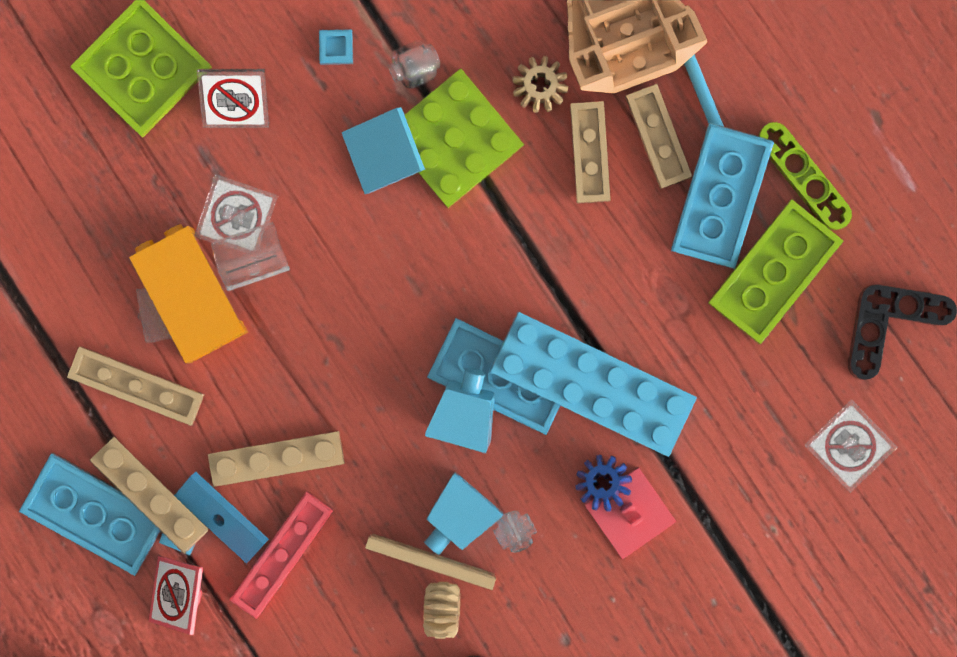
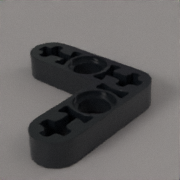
[848,285,957,380]

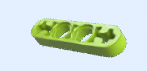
[758,122,852,230]

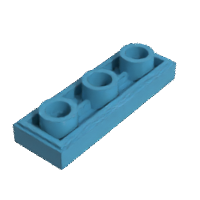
[174,472,269,564]

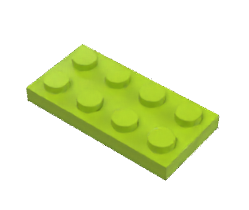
[708,199,844,344]

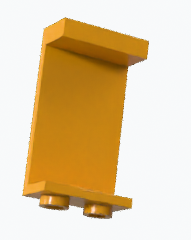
[129,224,248,363]

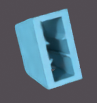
[425,368,495,453]
[424,472,503,555]

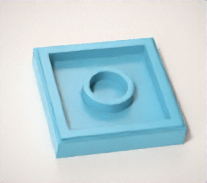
[341,107,425,194]

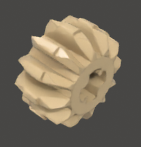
[512,56,568,113]
[423,582,460,639]

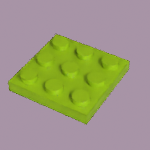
[70,0,212,137]
[405,68,524,208]

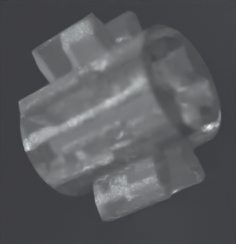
[493,511,537,553]

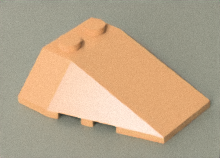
[567,0,707,93]

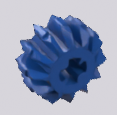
[575,455,632,512]

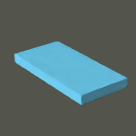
[671,123,774,269]
[427,318,560,435]
[19,453,161,576]

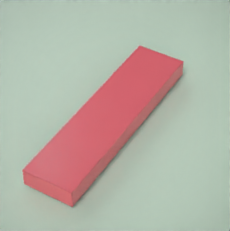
[230,491,334,619]

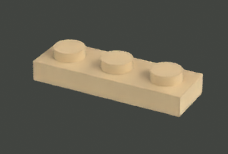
[625,84,692,189]
[570,101,610,204]

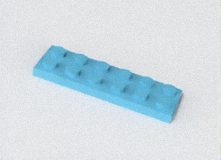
[489,312,697,457]

